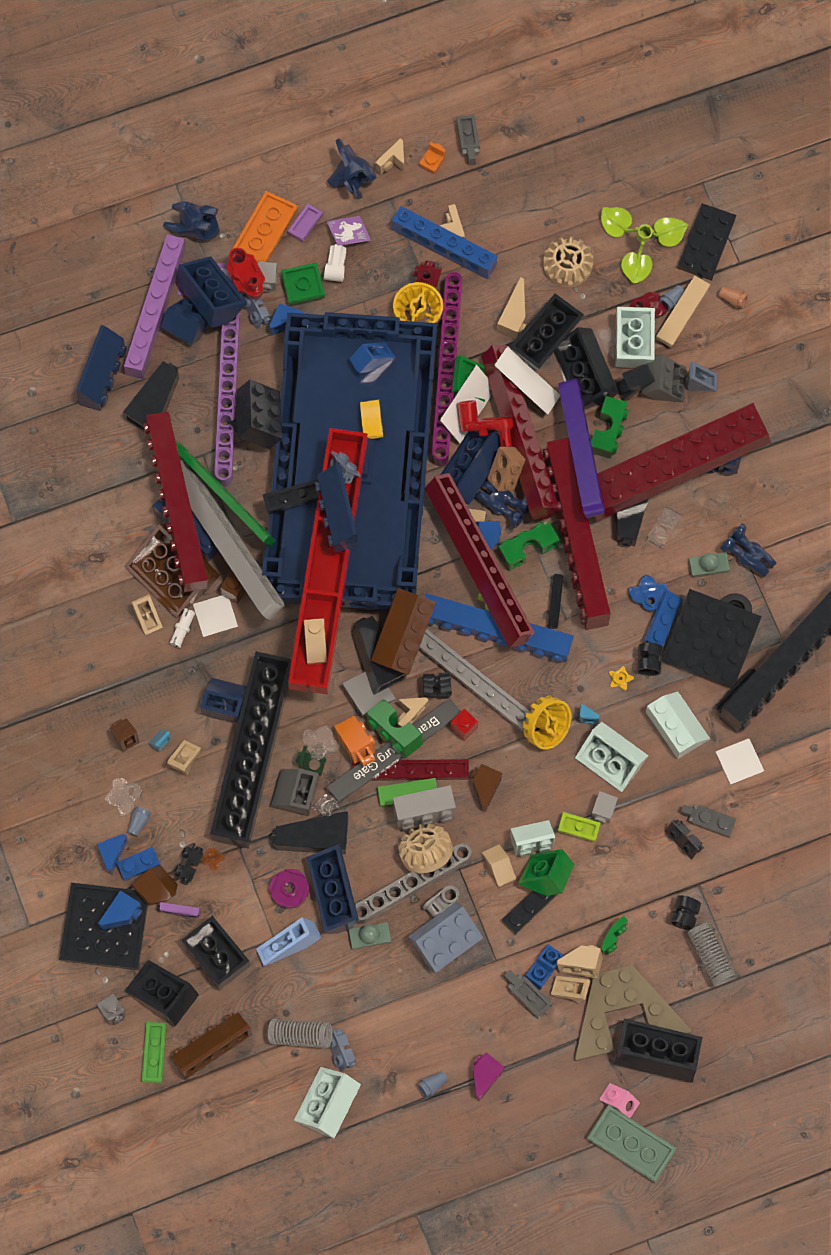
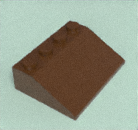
[125,524,220,618]

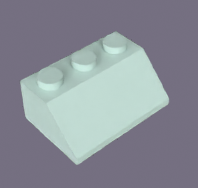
[615,307,655,368]
[646,692,710,759]
[575,722,648,792]
[294,1067,361,1138]

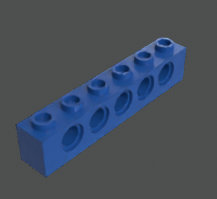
[392,206,497,279]

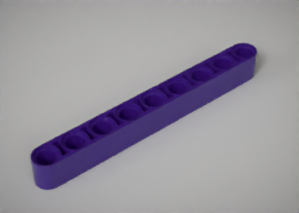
[558,378,605,518]

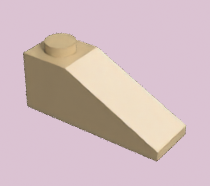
[497,277,527,339]

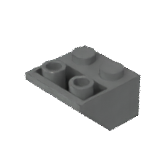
[642,355,686,402]
[271,768,319,816]

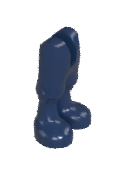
[475,481,529,528]
[720,523,777,577]

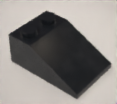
[125,960,199,1026]

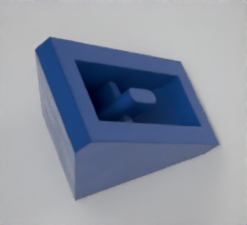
[269,303,305,336]
[97,834,128,875]

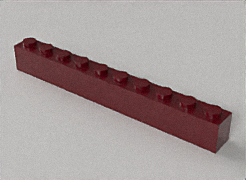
[481,345,559,519]
[143,412,208,592]
[425,473,535,648]

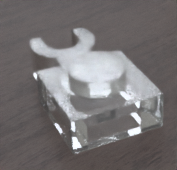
[594,327,616,360]
[312,794,340,816]

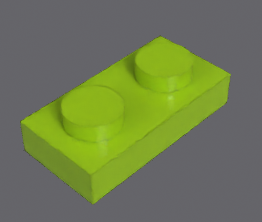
[558,812,601,843]

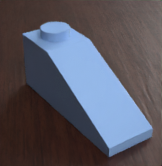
[256,917,321,966]

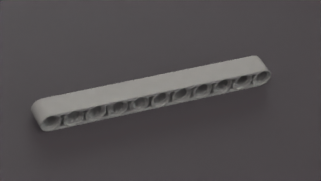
[180,460,285,620]

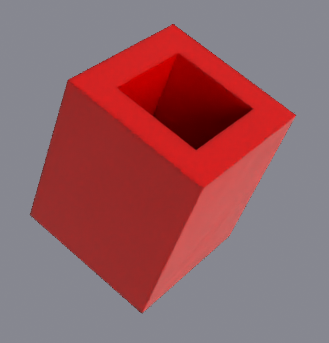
[450,709,478,741]

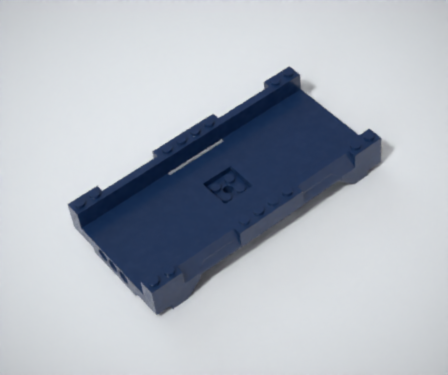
[262,312,437,610]

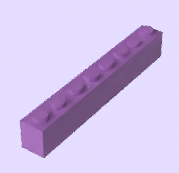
[124,234,186,379]

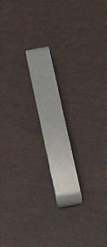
[355,843,471,924]

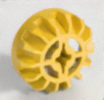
[393,282,443,324]
[523,696,572,750]

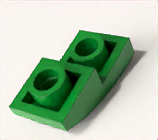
[601,915,628,956]

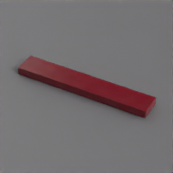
[352,759,469,781]

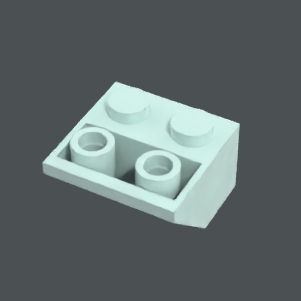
[510,820,555,857]

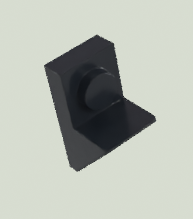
[617,365,655,400]

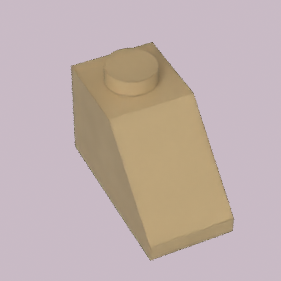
[304,619,327,664]
[557,945,603,978]

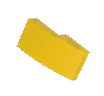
[360,400,383,439]

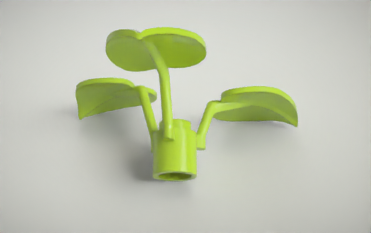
[601,207,688,284]

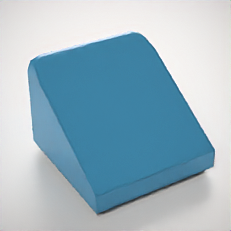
[579,704,600,724]
[149,729,171,752]

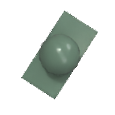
[689,552,730,578]
[349,922,391,950]

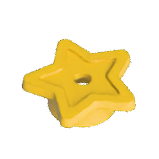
[609,666,634,691]

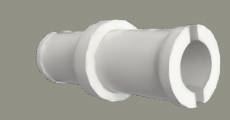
[169,608,196,648]

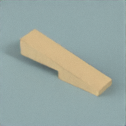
[656,276,711,348]

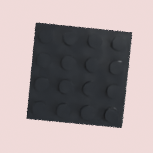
[662,589,762,687]
[59,882,148,970]

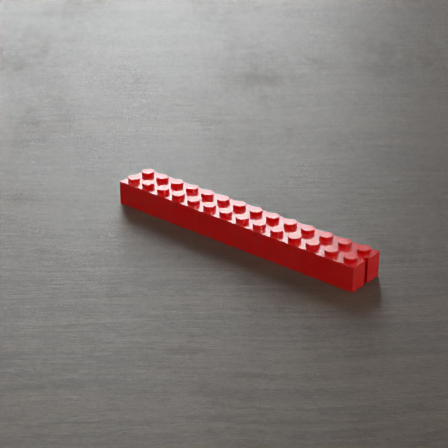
[288,428,368,695]

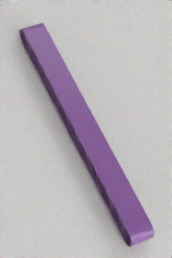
[215,311,241,487]

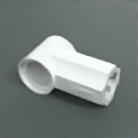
[324,244,346,282]

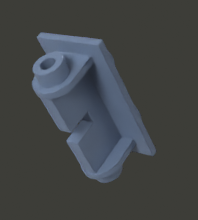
[242,293,271,329]
[330,451,361,484]
[329,1028,356,1072]

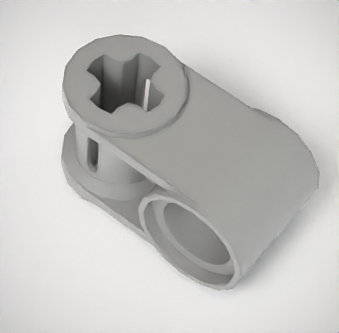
[423,886,460,917]

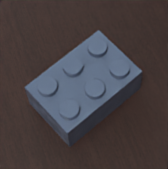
[408,902,483,973]

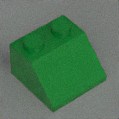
[519,849,575,896]

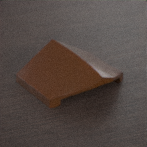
[131,865,178,905]

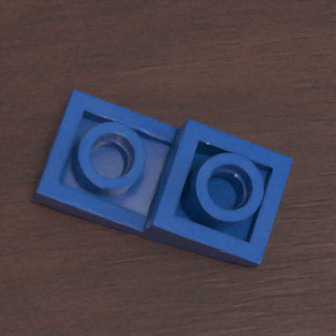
[525,944,564,990]

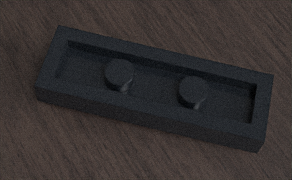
[263,479,319,514]
[502,891,557,936]

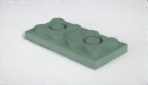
[587,1104,677,1183]

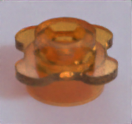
[202,847,225,870]

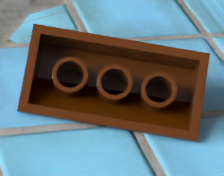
[371,588,436,675]
[171,1012,252,1080]

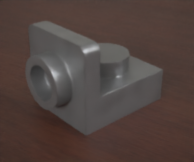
[97,994,127,1025]

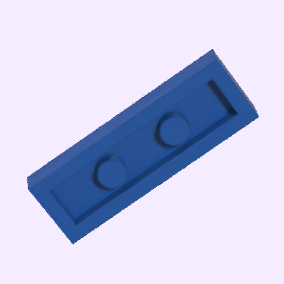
[643,590,683,646]

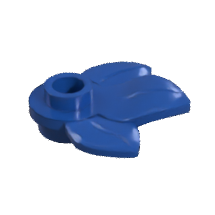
[629,575,667,611]

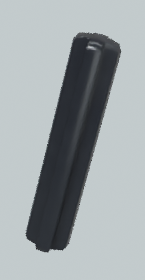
[548,574,564,629]
[715,668,756,714]

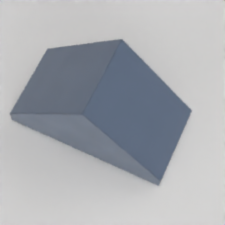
[687,362,717,392]

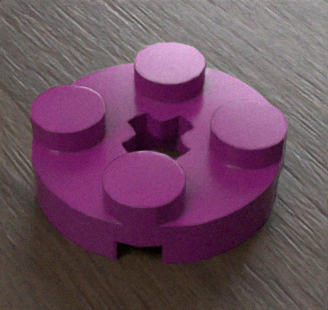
[270,869,309,909]

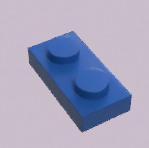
[116,847,160,881]

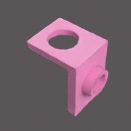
[599,1083,640,1118]

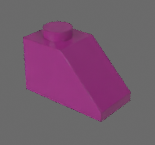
[473,1052,505,1101]

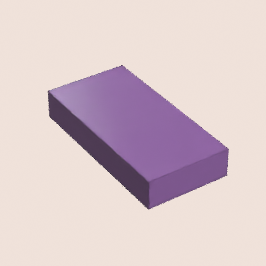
[287,203,323,243]
[159,902,201,918]

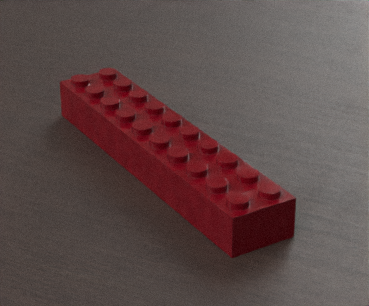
[595,403,771,521]
[543,438,611,630]

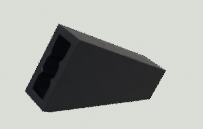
[123,361,179,432]
[616,498,649,547]
[352,616,408,695]
[272,811,348,855]

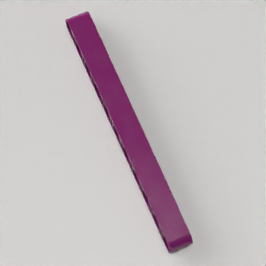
[432,272,462,466]

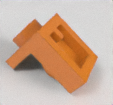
[419,142,446,175]

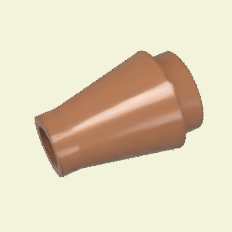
[719,286,748,308]

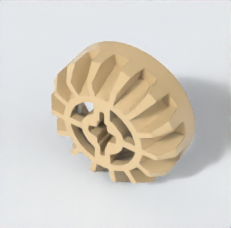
[543,237,594,287]
[398,824,453,873]

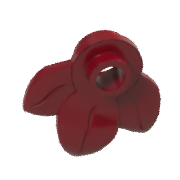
[630,292,667,317]

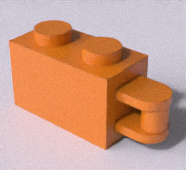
[334,716,376,767]

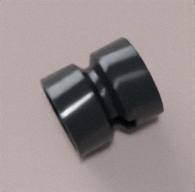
[636,643,663,676]
[423,672,452,699]
[669,895,702,931]

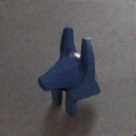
[327,138,377,199]
[163,201,220,241]

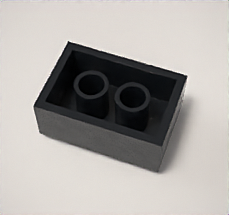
[237,379,282,449]
[181,915,251,991]

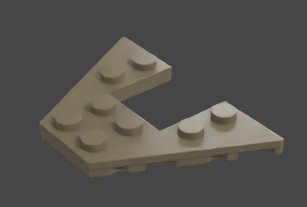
[575,965,692,1061]

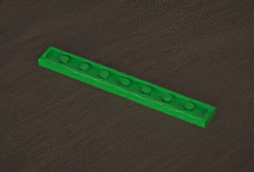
[175,440,275,546]

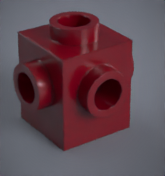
[413,260,442,287]

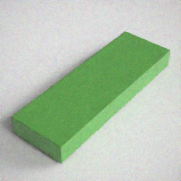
[378,778,437,807]
[142,1022,167,1084]

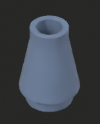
[659,285,684,311]
[127,806,151,836]
[417,1071,448,1098]

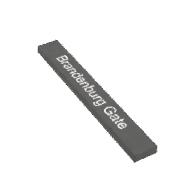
[327,699,461,803]

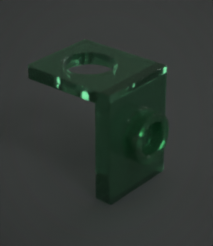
[296,746,326,776]

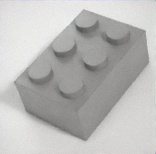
[393,785,456,831]

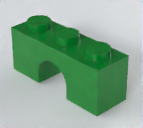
[591,396,629,459]
[498,521,560,571]
[366,699,423,758]

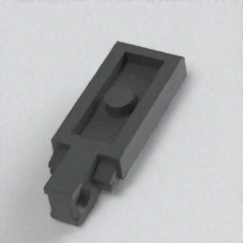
[456,115,480,165]
[680,805,736,838]
[504,970,553,1019]

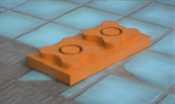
[232,191,298,263]

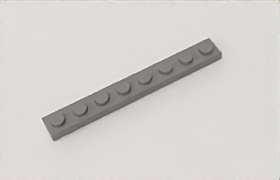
[419,629,538,733]

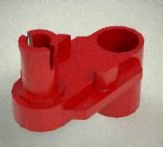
[227,248,265,300]
[457,400,514,447]

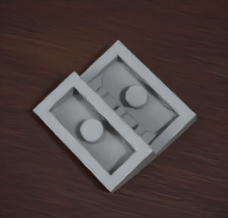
[343,672,396,717]

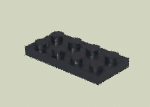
[677,203,737,281]

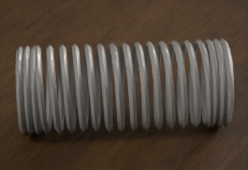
[688,922,736,986]
[268,1019,332,1048]

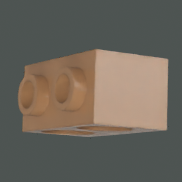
[487,447,526,491]

